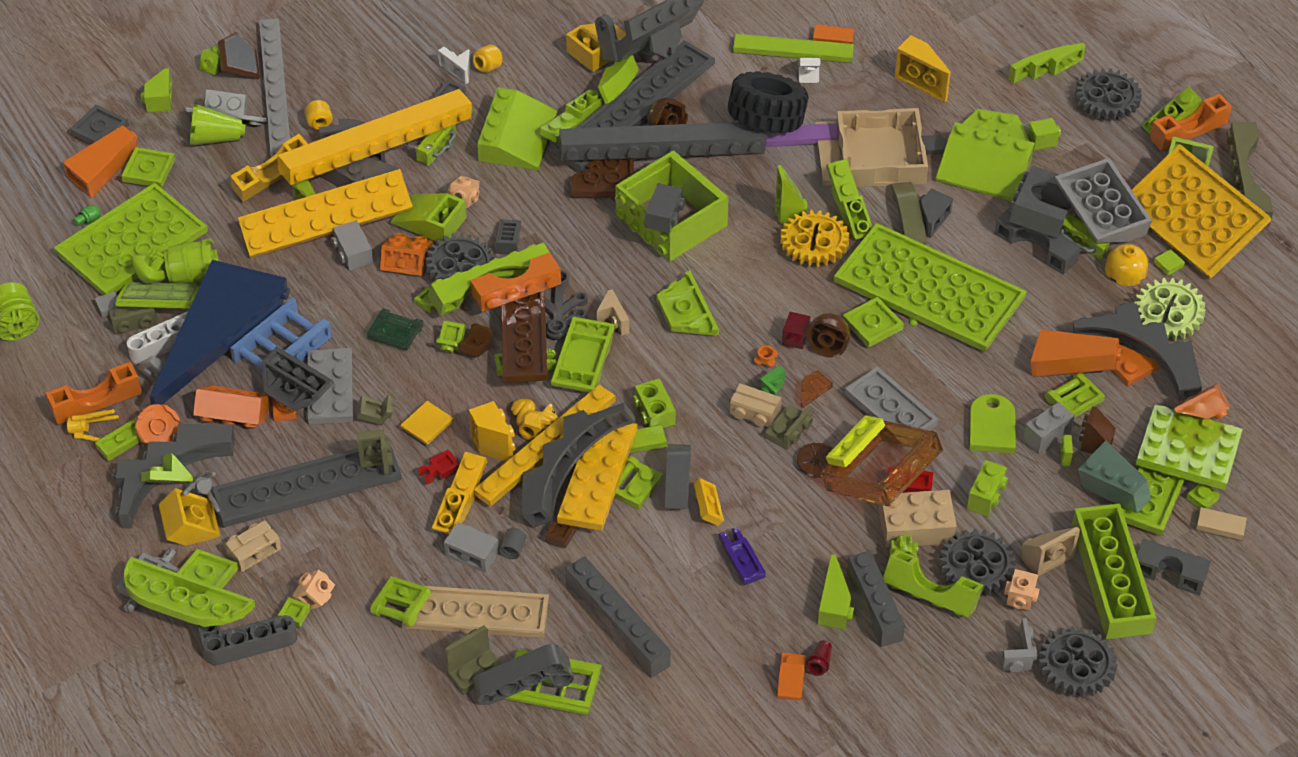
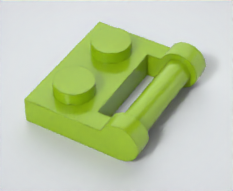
[1044,373,1105,418]
[614,456,663,510]
[371,576,431,626]

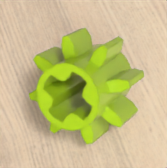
[889,535,919,557]

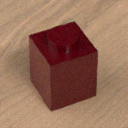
[782,312,811,349]

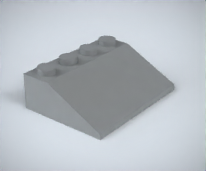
[1054,158,1152,242]

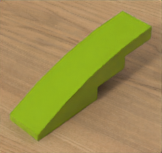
[1008,43,1086,84]

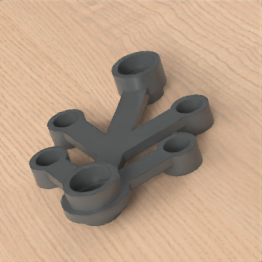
[545,270,587,339]

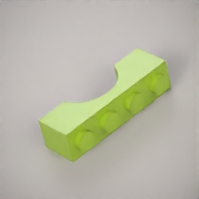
[883,549,984,618]

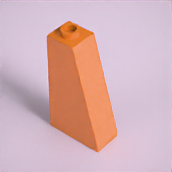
[63,125,138,198]
[1030,329,1123,377]

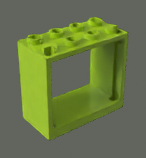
[615,150,729,262]

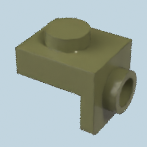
[357,395,394,425]

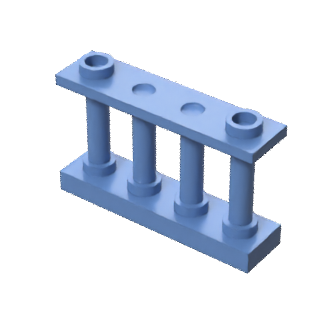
[230,297,332,377]

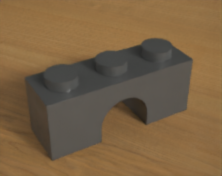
[1137,539,1211,596]

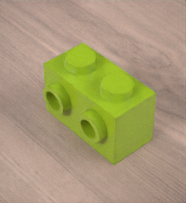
[967,460,1009,517]

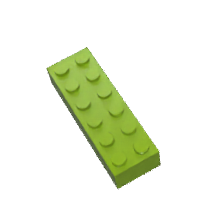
[1071,503,1156,640]

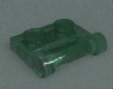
[367,308,423,351]

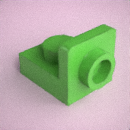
[759,365,785,396]

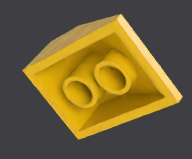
[895,35,951,103]

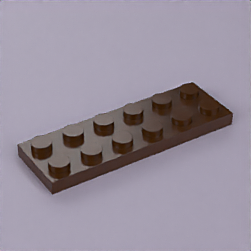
[501,290,548,383]

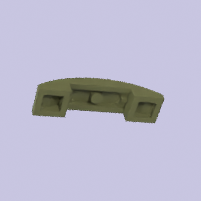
[890,182,927,245]

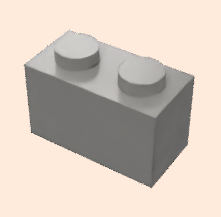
[331,220,373,271]
[1023,402,1074,454]
[444,522,499,573]

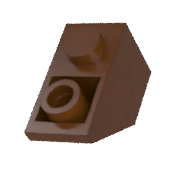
[1079,406,1116,454]

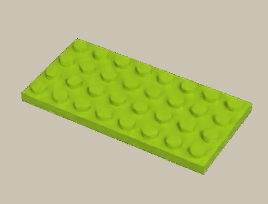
[834,223,1027,352]

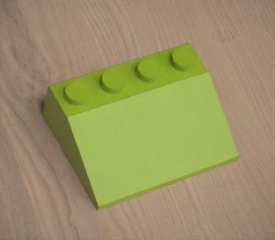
[477,87,558,171]
[936,122,1035,201]

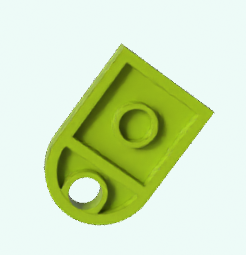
[970,394,1016,454]

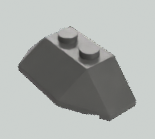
[262,346,334,412]

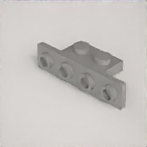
[185,89,268,125]

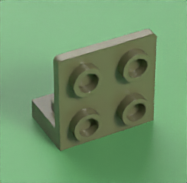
[445,625,501,695]

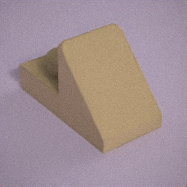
[596,289,629,336]

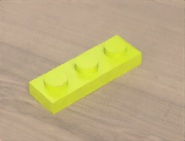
[826,415,885,468]

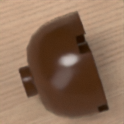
[647,98,688,126]
[805,313,851,358]

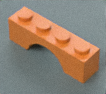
[1150,94,1232,152]
[470,253,561,312]
[46,362,142,425]

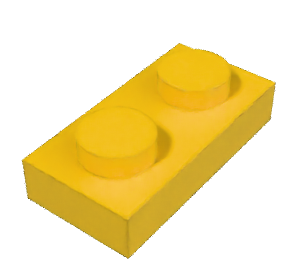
[693,478,724,526]

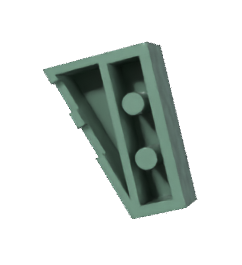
[1078,441,1151,513]

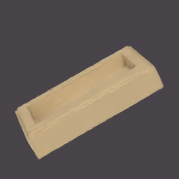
[1196,507,1247,540]

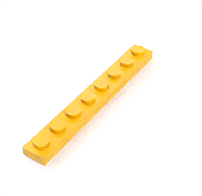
[474,384,616,507]

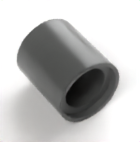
[499,528,526,559]

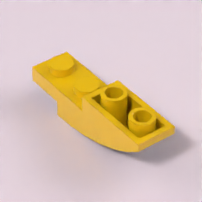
[432,452,487,534]

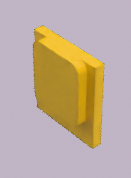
[400,401,454,445]

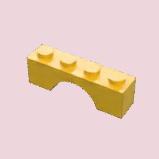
[230,134,307,202]

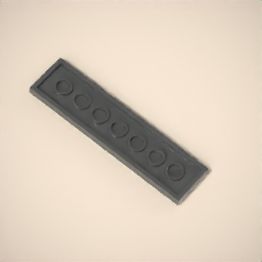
[212,444,402,527]

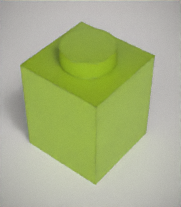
[1027,118,1061,150]

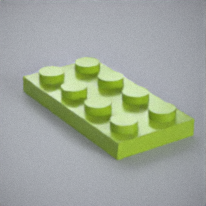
[1122,466,1185,536]

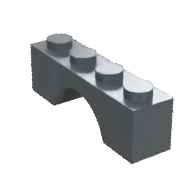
[994,208,1081,275]
[847,551,905,647]

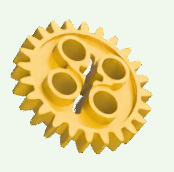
[780,210,849,267]

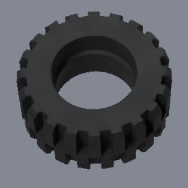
[727,71,809,134]

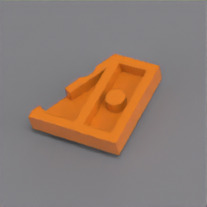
[1112,344,1161,386]

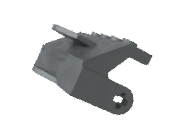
[595,0,704,62]

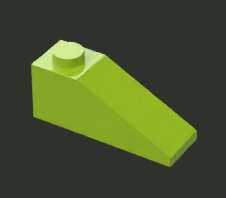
[775,165,808,224]
[818,554,854,630]

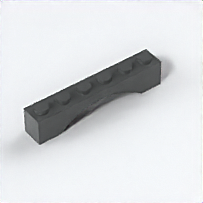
[566,556,670,678]

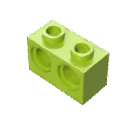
[632,378,676,428]

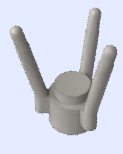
[183,471,220,512]

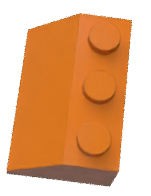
[193,385,273,428]

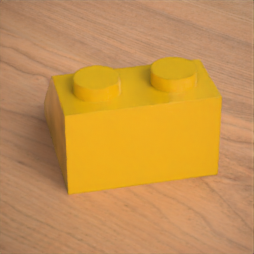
[159,488,220,546]

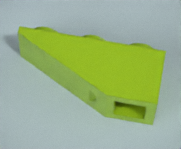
[1141,87,1203,135]

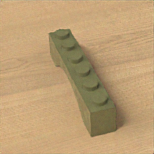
[1226,122,1273,226]

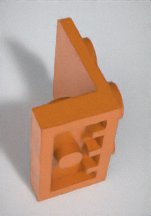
[380,233,433,276]

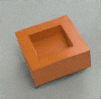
[272,399,297,422]

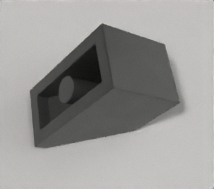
[919,188,953,238]

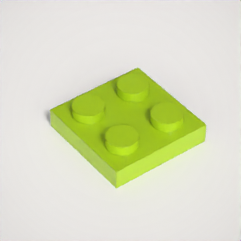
[121,147,176,188]
[843,297,904,348]

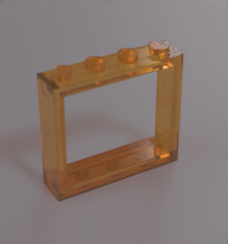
[820,420,943,507]

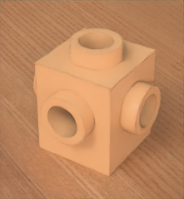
[448,176,480,208]
[1004,569,1040,611]
[292,570,335,610]

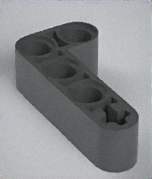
[198,615,297,665]
[473,644,574,705]

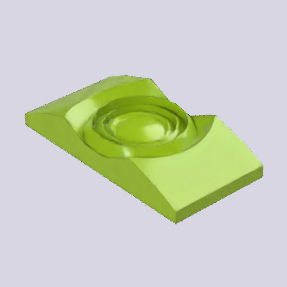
[551,317,615,392]

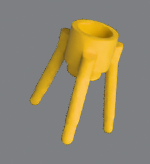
[67,409,119,442]

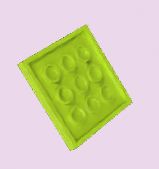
[1135,404,1243,490]

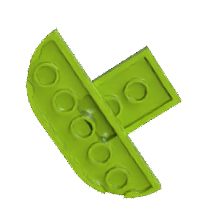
[124,549,255,627]

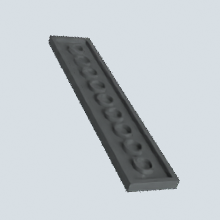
[551,40,715,172]

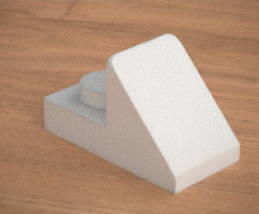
[438,47,471,85]
[798,58,820,83]

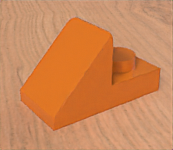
[777,653,806,701]

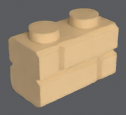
[730,383,782,427]
[225,520,281,572]

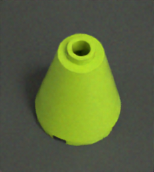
[189,104,246,145]

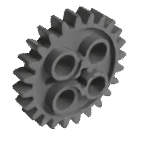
[1075,68,1142,121]
[426,233,494,281]
[939,529,1016,597]
[1038,626,1118,698]

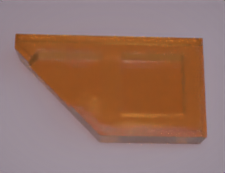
[800,370,833,408]

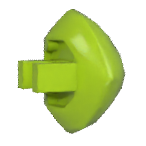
[132,251,168,284]

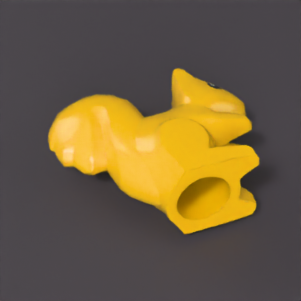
[511,398,558,441]

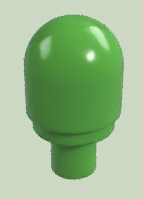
[73,205,101,226]

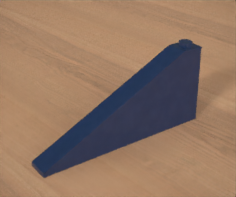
[150,260,290,405]

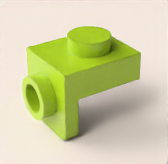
[199,45,220,75]
[436,321,466,353]

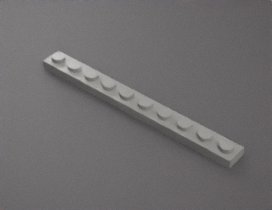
[259,18,290,158]

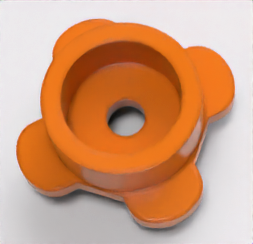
[754,345,778,367]

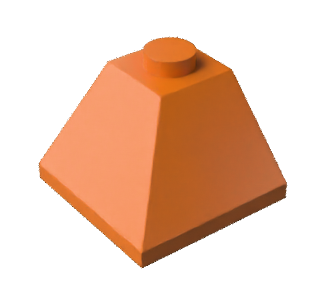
[1174,383,1230,420]

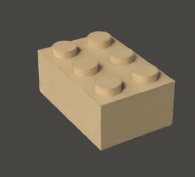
[879,490,957,548]

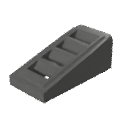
[496,219,521,254]

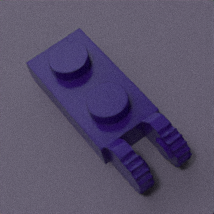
[719,527,766,585]

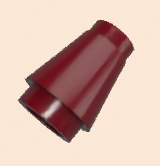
[806,640,832,676]

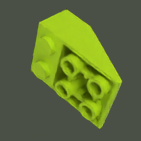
[391,193,467,242]

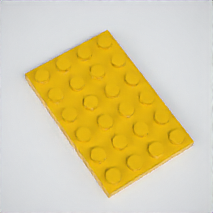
[1132,144,1272,279]

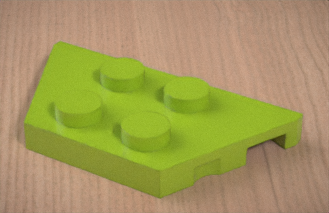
[962,109,1030,142]
[657,270,719,336]

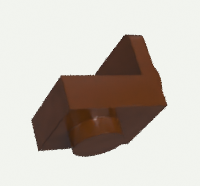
[458,323,492,357]

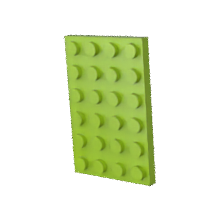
[54,183,208,296]

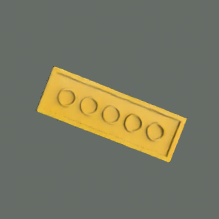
[557,423,638,531]

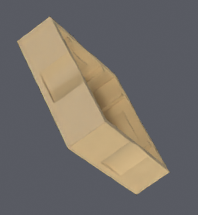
[836,108,928,187]

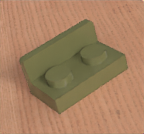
[109,307,158,335]
[765,404,813,450]

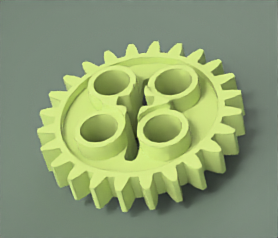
[1134,278,1206,341]

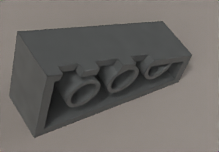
[318,157,399,187]

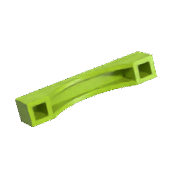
[428,242,551,316]

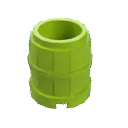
[164,238,219,284]

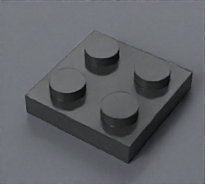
[70,105,129,144]

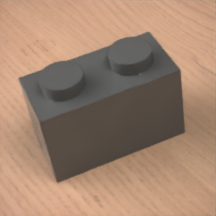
[645,183,685,233]

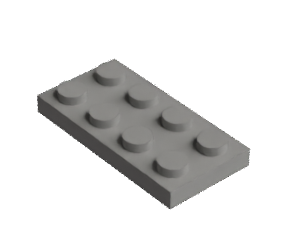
[308,348,354,424]
[845,366,939,448]

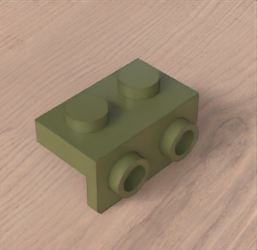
[356,429,393,475]

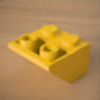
[469,401,516,462]

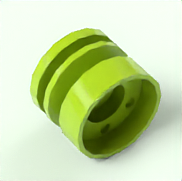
[0,282,40,341]

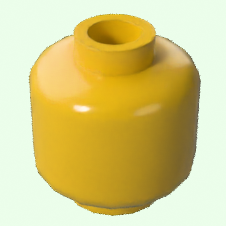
[473,44,503,73]
[304,100,333,130]

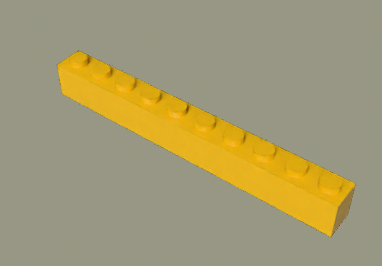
[278,89,472,185]

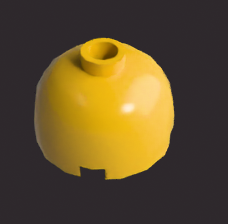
[1105,244,1148,286]

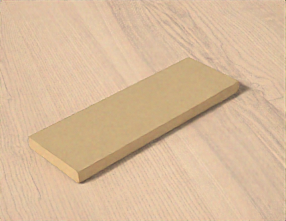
[402,586,549,638]

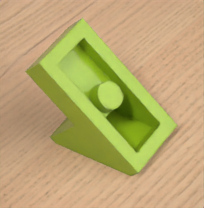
[141,453,193,484]

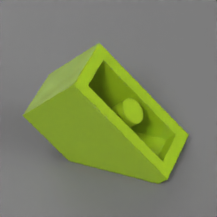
[141,68,172,112]

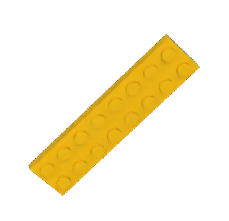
[238,169,413,258]

